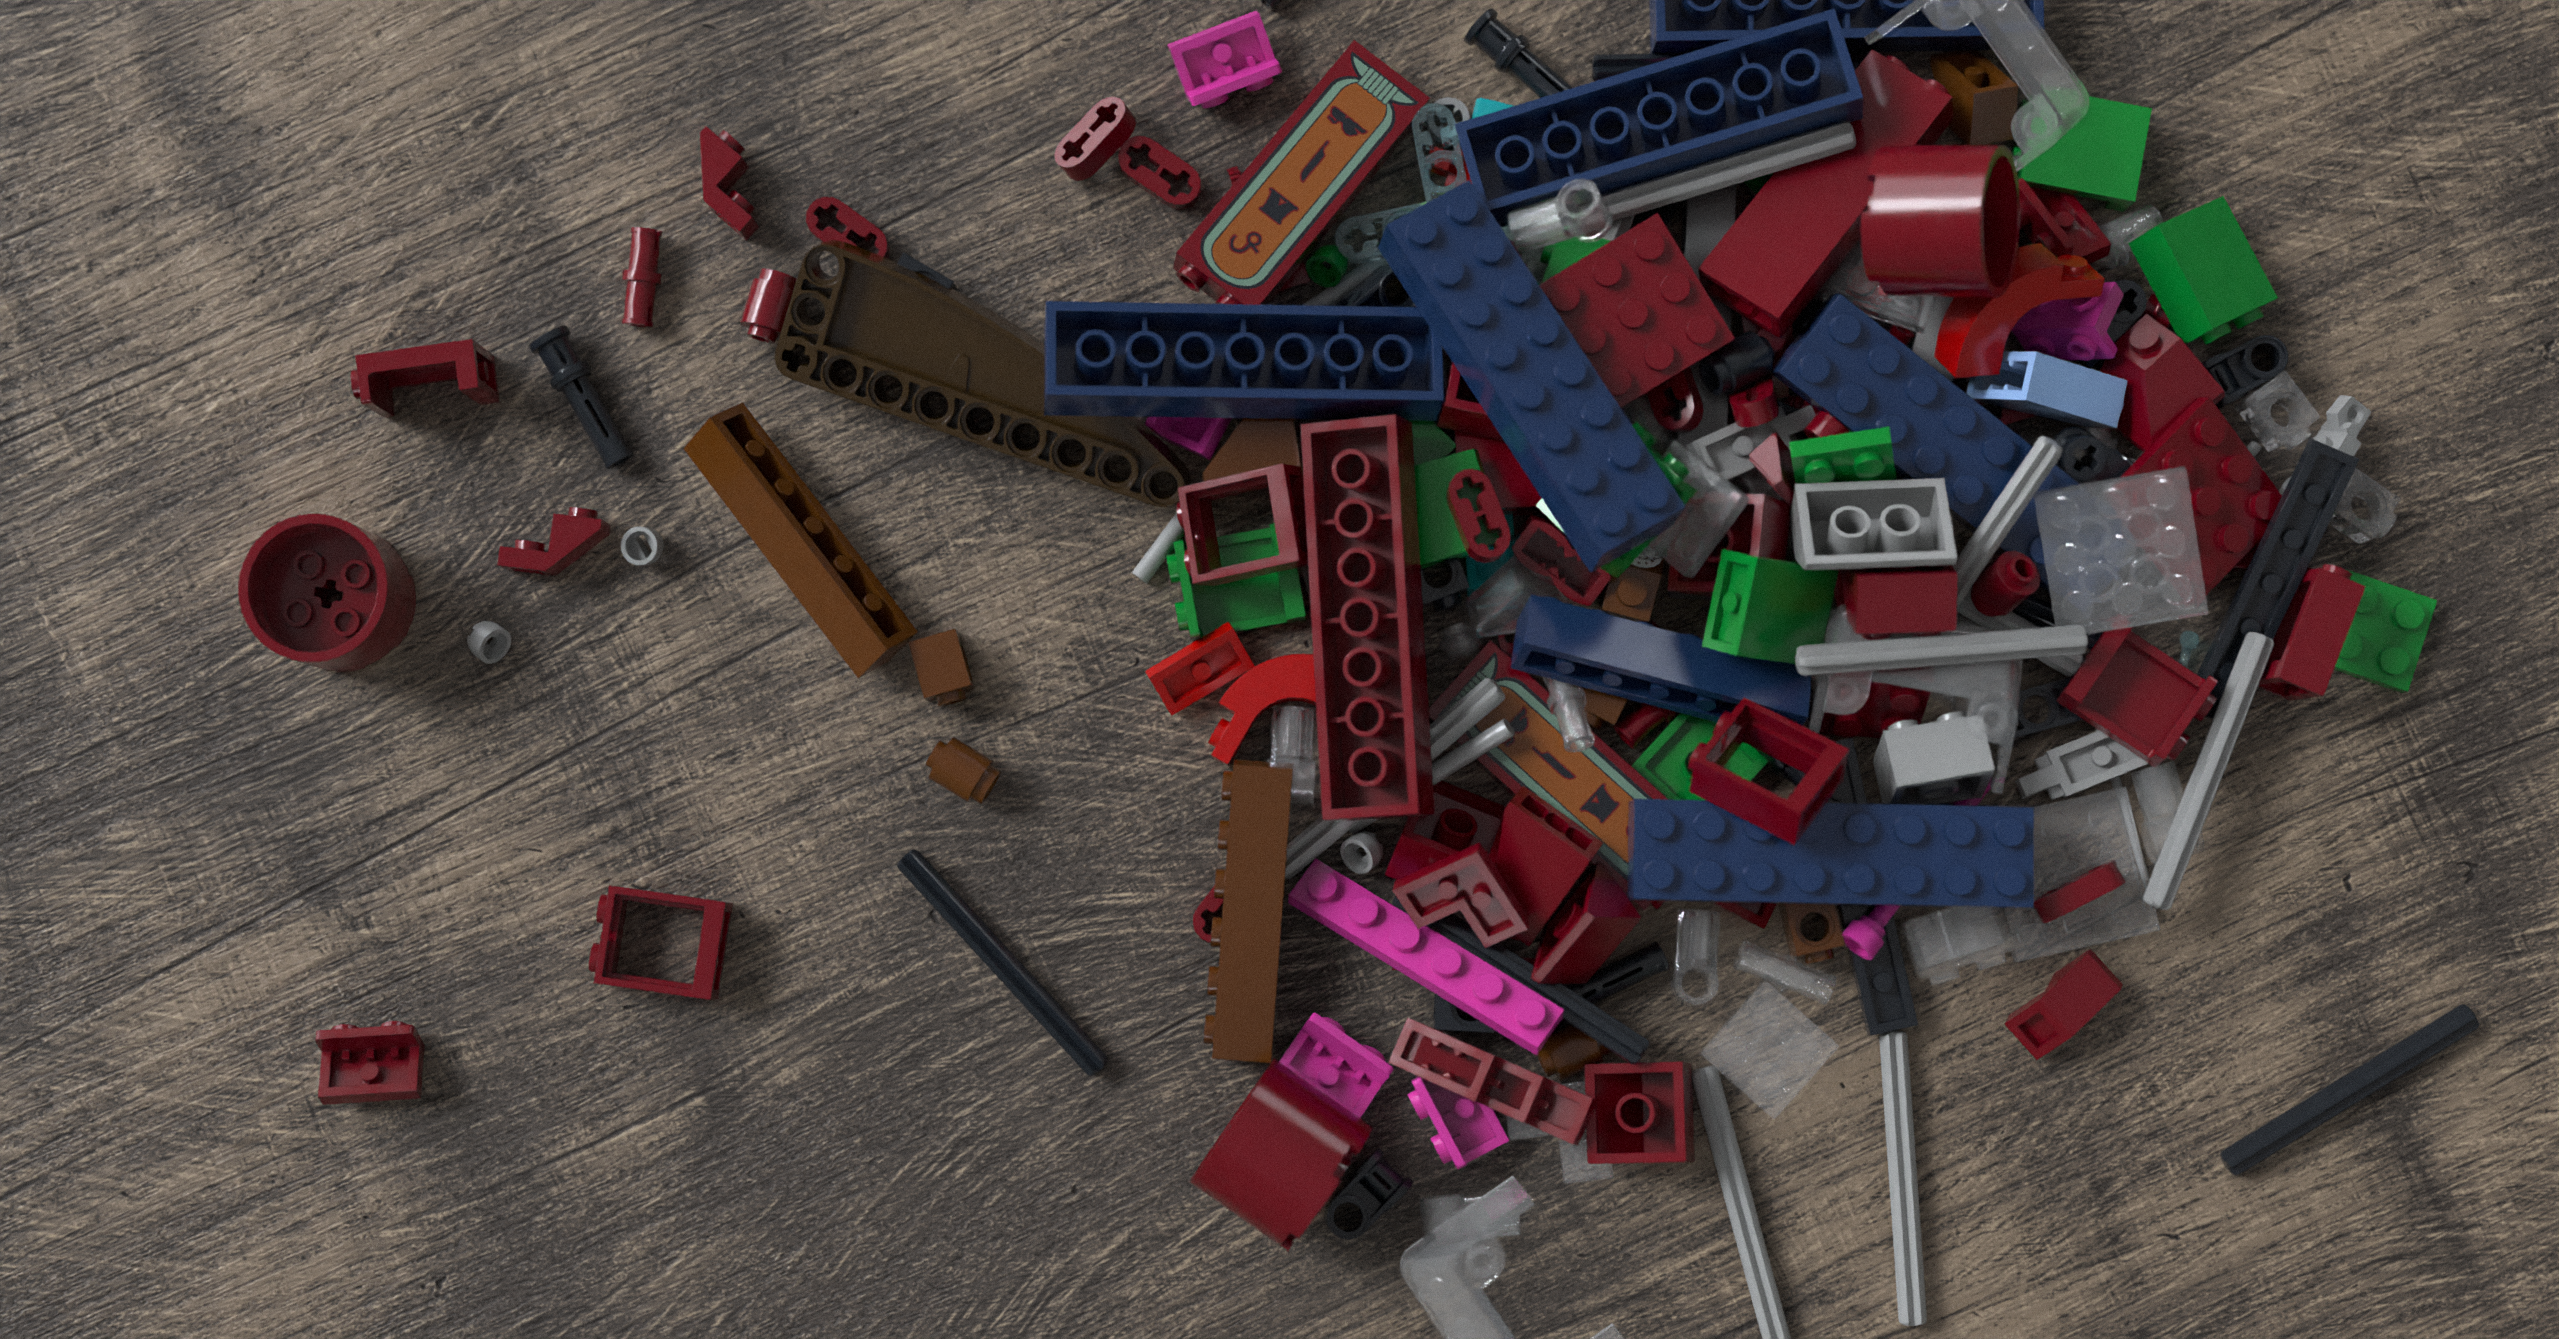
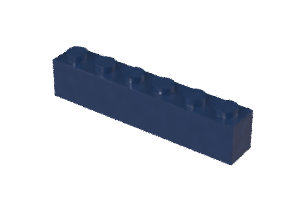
[1511,594,1812,726]

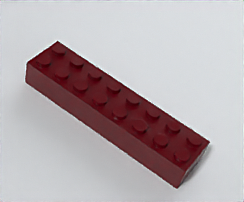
[1301,414,1435,821]

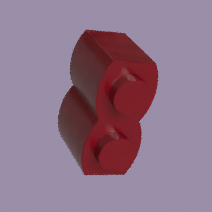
[1511,513,1611,606]

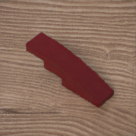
[1388,1018,1598,1146]

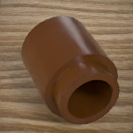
[925,737,1002,805]
[1537,1024,1612,1082]

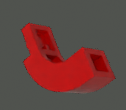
[1934,243,2105,378]
[1208,654,1316,767]

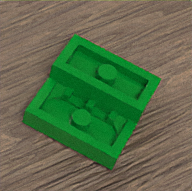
[1414,449,1499,569]

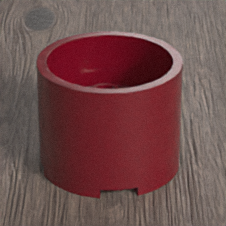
[1861,145,2020,298]
[238,514,416,672]
[1189,1059,1373,1251]

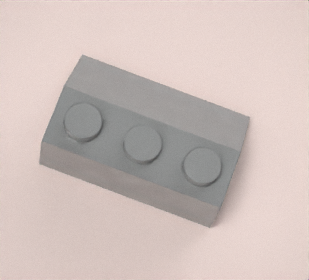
[1790,478,1957,570]

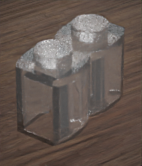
[1899,907,2016,985]

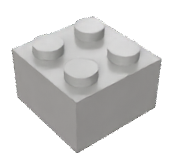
[1873,711,1995,805]

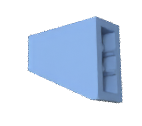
[1966,351,2128,428]

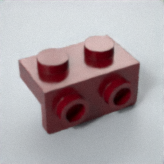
[2018,178,2111,264]
[315,1021,425,1105]

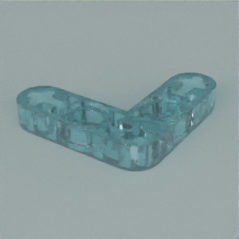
[1335,103,1467,263]

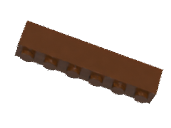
[683,402,918,679]
[1204,759,1293,1063]

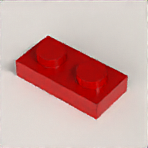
[1145,622,1255,716]

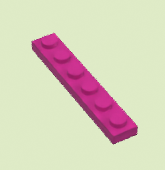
[1288,858,1564,1056]

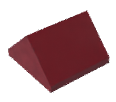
[1531,861,1641,984]

